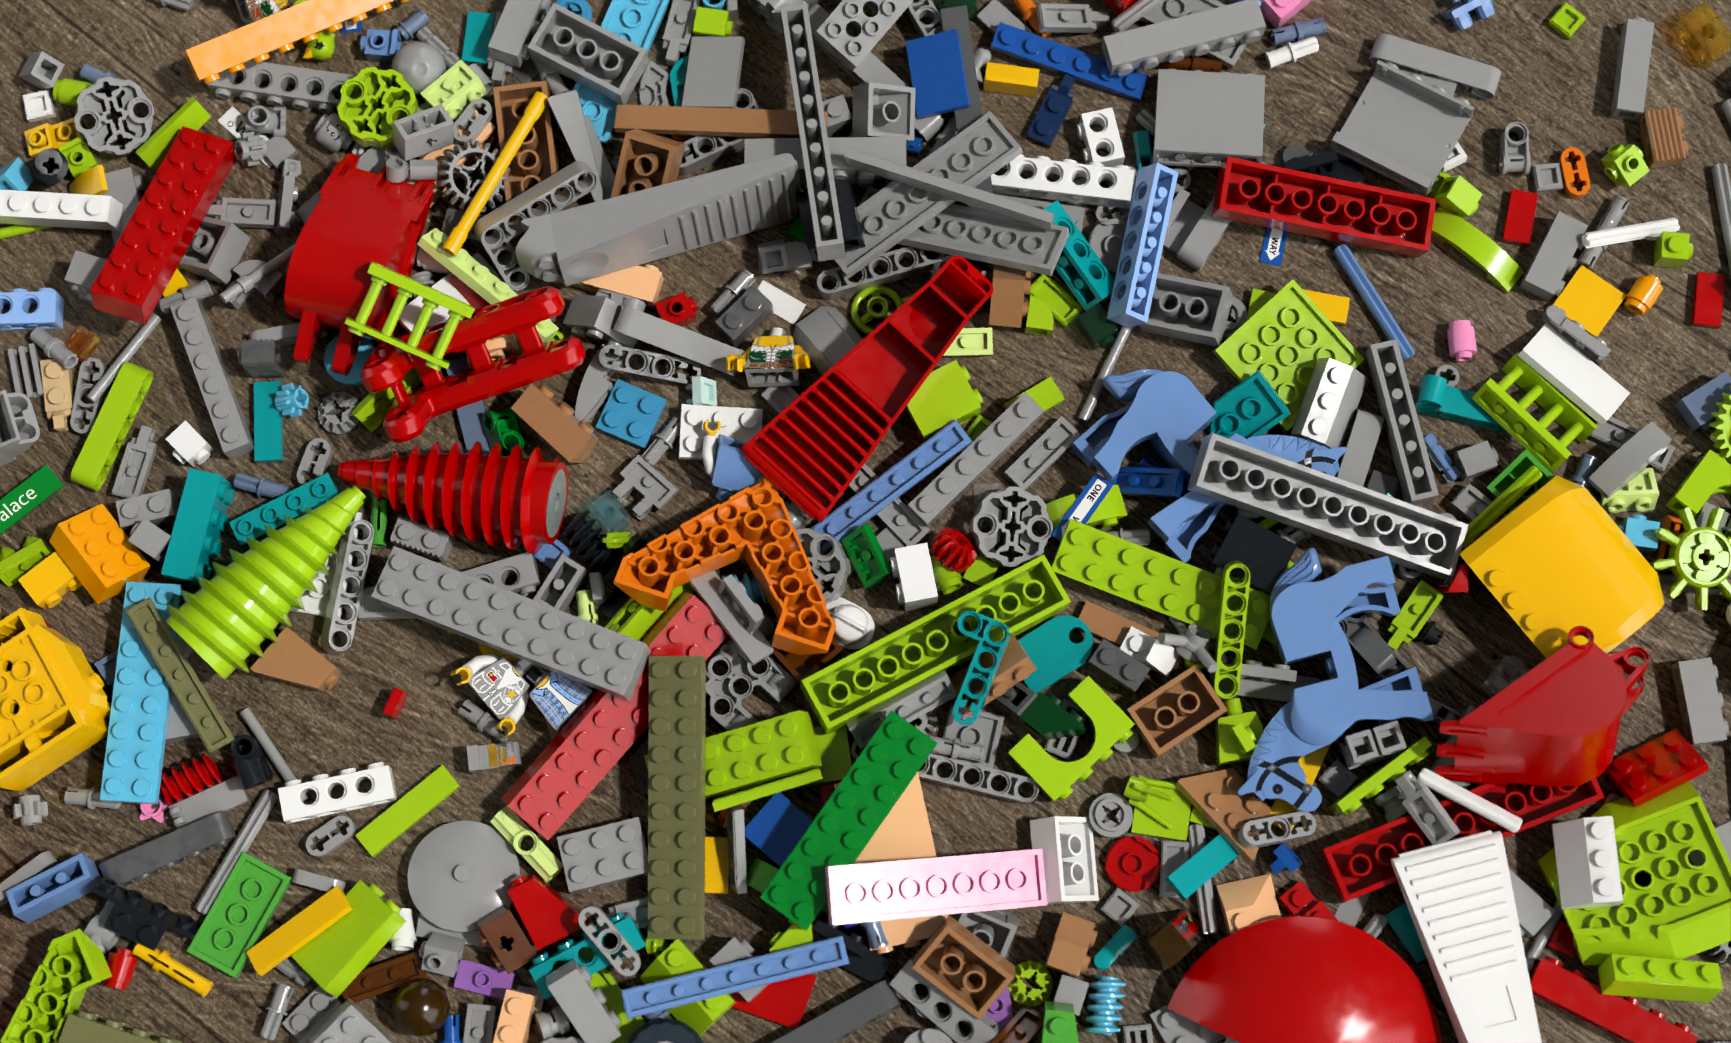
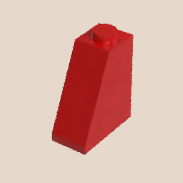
[507,873,588,951]

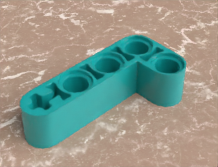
[1414,374,1508,433]
[953,611,1011,725]

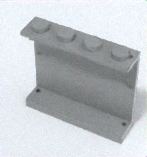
[1331,60,1474,197]
[1152,68,1265,168]

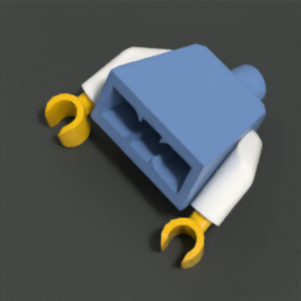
[702,419,765,502]

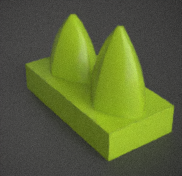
[0,536,53,587]

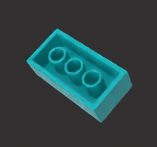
[161,468,235,589]

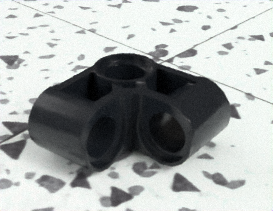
[231,735,273,790]

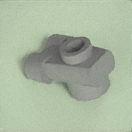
[245,106,286,138]

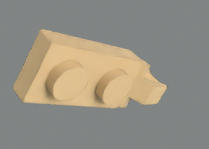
[40,358,74,433]

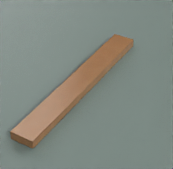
[614,104,828,138]

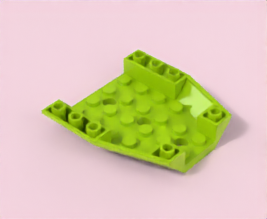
[1538,781,1731,966]

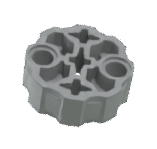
[74,76,155,156]
[969,487,1053,567]
[796,528,851,605]

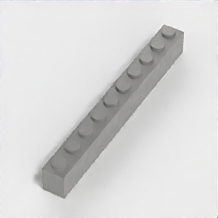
[780,4,846,262]

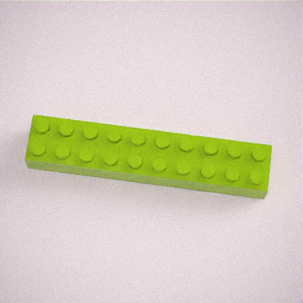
[800,554,1071,735]

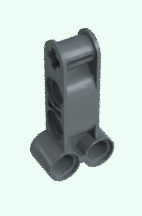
[1339,612,1410,682]

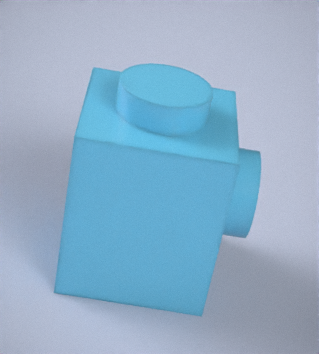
[1617,514,1660,554]

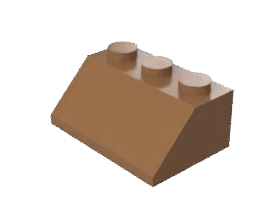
[511,383,599,463]

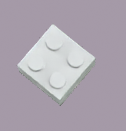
[890,543,938,612]

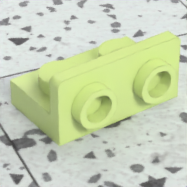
[420,60,487,121]
[1600,468,1659,513]

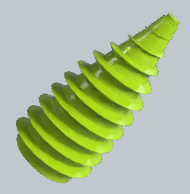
[165,485,366,680]

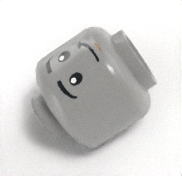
[313,113,354,152]

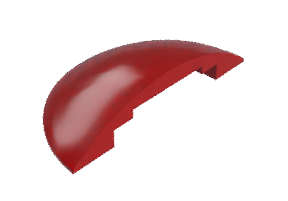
[1167,916,1442,1043]

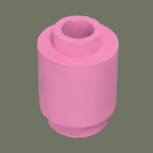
[1447,320,1477,362]

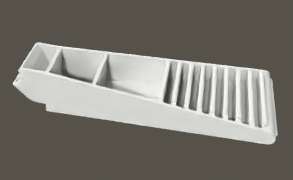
[1391,830,1542,1043]

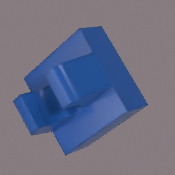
[1269,842,1303,875]

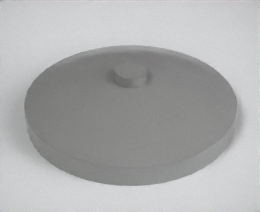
[407,820,520,933]

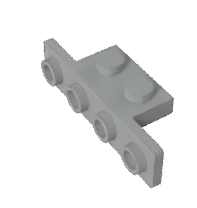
[689,571,774,665]
[1208,660,1320,702]

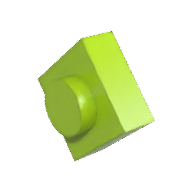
[1229,722,1256,755]

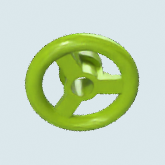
[851,285,903,335]

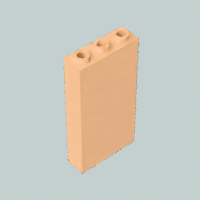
[834,772,949,954]

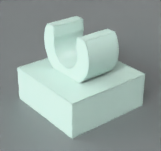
[686,376,717,406]

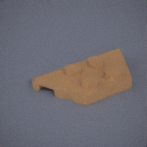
[1175,768,1271,864]

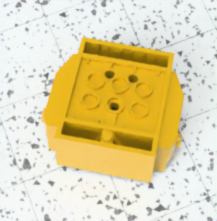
[0,608,111,792]

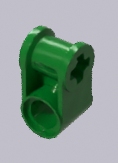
[482,407,524,456]

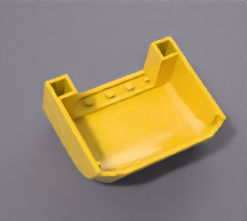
[1459,475,1665,659]

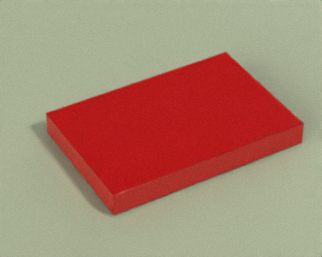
[730,953,817,1029]

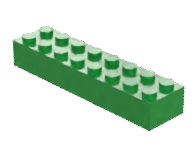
[760,710,938,931]

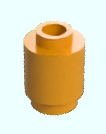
[1624,274,1663,316]

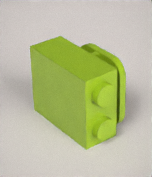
[905,360,983,442]

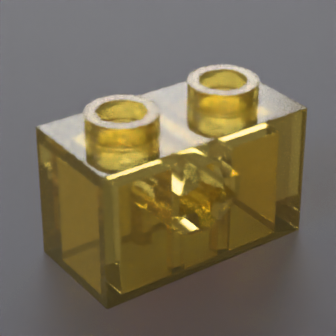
[1674,2,1731,69]

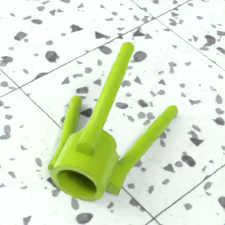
[1123,775,1178,829]

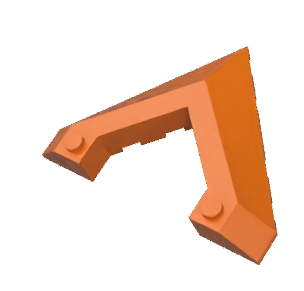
[614,477,836,655]

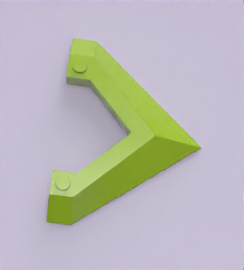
[0,928,112,1043]

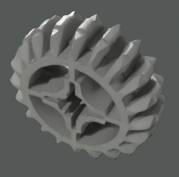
[438,140,511,213]

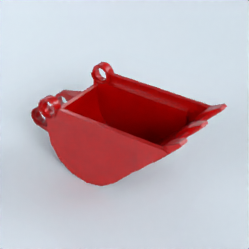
[284,153,436,376]
[1434,626,1650,787]

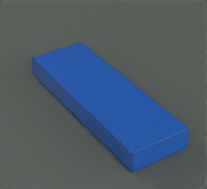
[1110,466,1186,498]

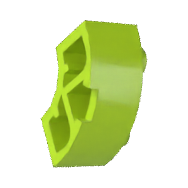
[1046,485,1127,533]

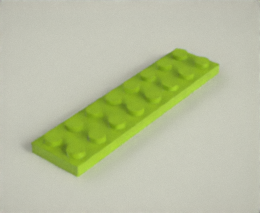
[1051,519,1271,649]

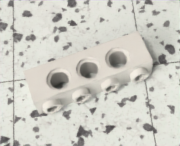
[278,762,398,824]

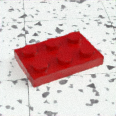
[1605,728,1709,808]

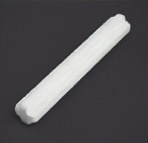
[1581,218,1680,248]
[1417,768,1523,832]

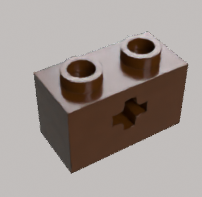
[476,904,537,975]

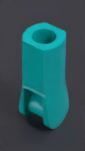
[1132,130,1153,172]
[1094,924,1138,971]

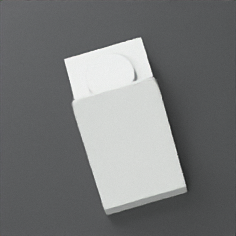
[1120,626,1179,677]

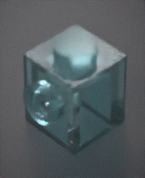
[588,490,632,533]

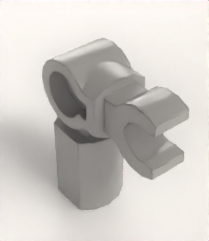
[385,147,437,183]

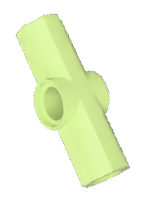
[490,806,564,883]

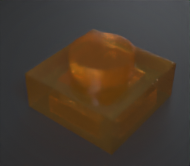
[65,326,102,361]

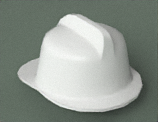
[826,597,875,650]

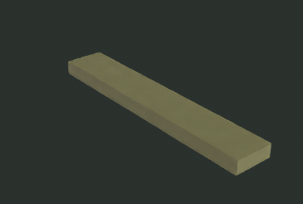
[125,597,235,754]

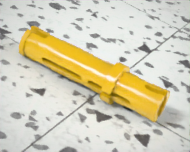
[132,943,214,998]

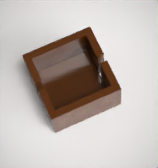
[768,636,844,686]

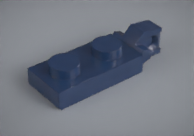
[1026,74,1075,148]

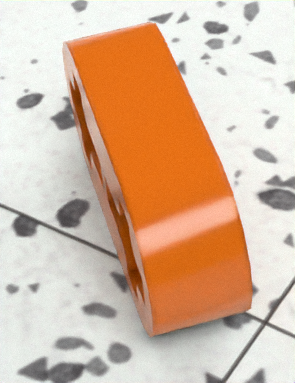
[1558,147,1590,199]

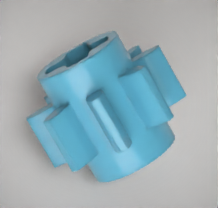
[275,383,309,418]

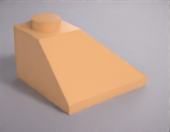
[1216,874,1281,936]

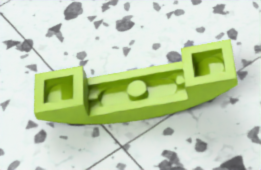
[1431,206,1524,293]

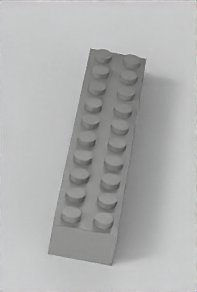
[1187,433,1468,580]
[371,546,651,702]

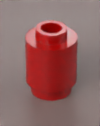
[104,947,138,990]

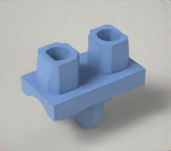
[1442,0,1495,31]

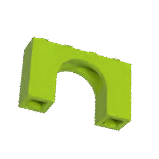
[1665,450,1731,516]
[1007,676,1135,802]

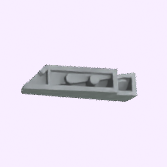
[547,90,616,202]

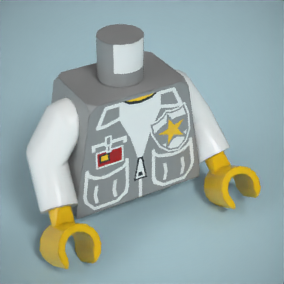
[450,653,535,738]

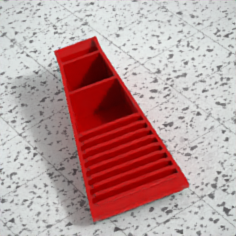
[739,255,993,523]

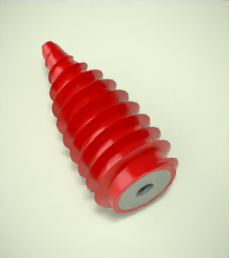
[338,441,568,554]

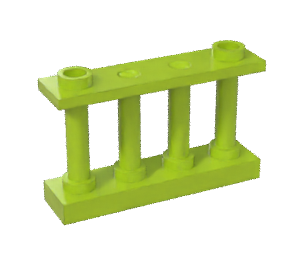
[344,261,475,371]
[1472,352,1598,473]

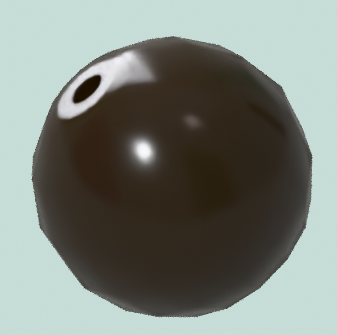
[391,978,450,1037]

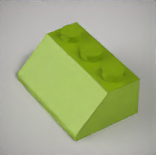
[639,939,737,1036]

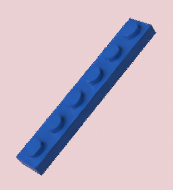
[990,22,1149,102]

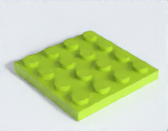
[1213,279,1365,432]

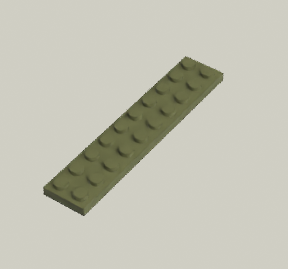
[648,656,706,940]

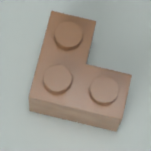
[989,264,1031,328]
[1044,912,1098,978]

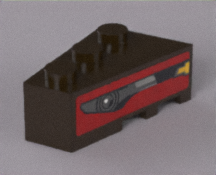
[1141,909,1204,971]

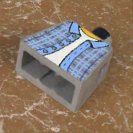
[526,666,594,733]

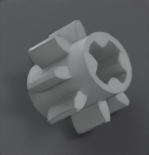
[234,132,267,166]
[13,795,48,826]

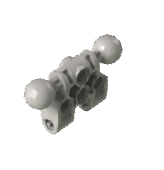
[705,611,798,731]

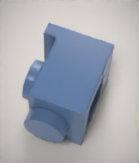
[360,29,402,63]

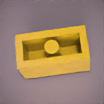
[18,551,82,609]

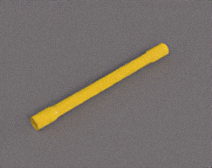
[442,91,548,257]

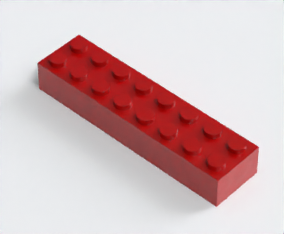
[90,126,235,325]
[1212,157,1436,258]

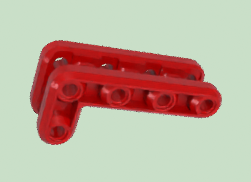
[360,286,586,443]

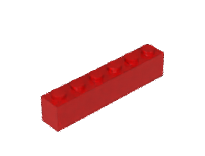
[1529,956,1698,1043]

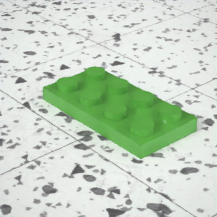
[187,852,292,978]

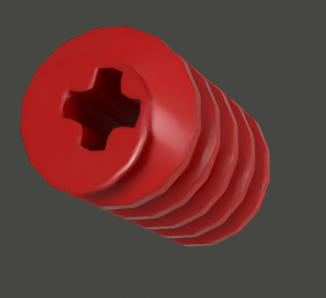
[160,753,223,805]

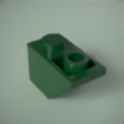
[1020,691,1087,740]

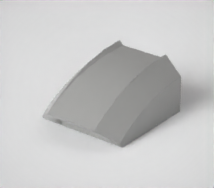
[793,306,863,377]
[958,909,1020,958]

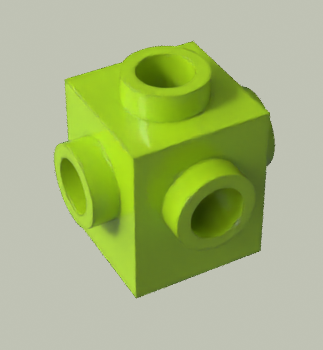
[1600,143,1650,187]

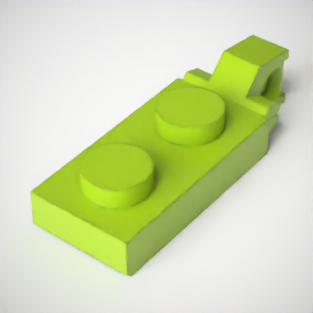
[1387,579,1444,651]

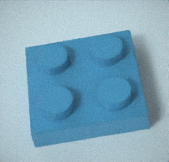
[595,379,667,450]

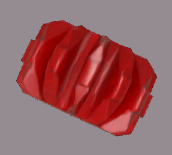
[930,527,977,573]

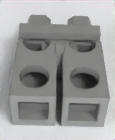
[1339,721,1406,771]

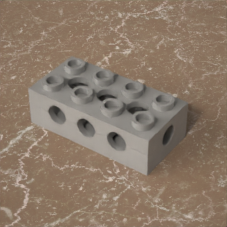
[812,0,914,72]

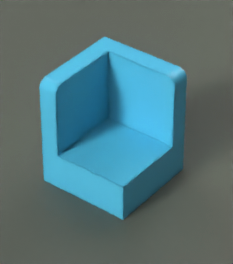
[0,157,34,191]

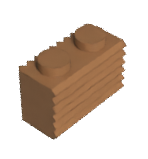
[1639,107,1688,169]

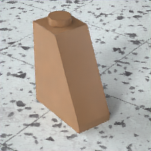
[250,626,341,692]

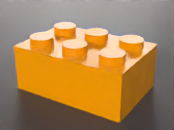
[49,503,150,604]

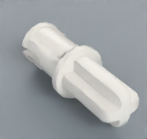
[1265,36,1319,69]

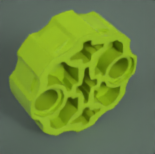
[337,67,419,150]

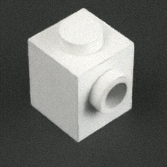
[166,420,214,467]

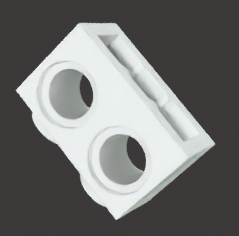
[1076,107,1125,167]

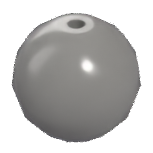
[392,41,447,97]

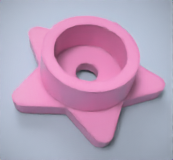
[139,793,171,823]

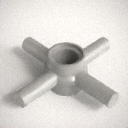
[1158,616,1226,673]

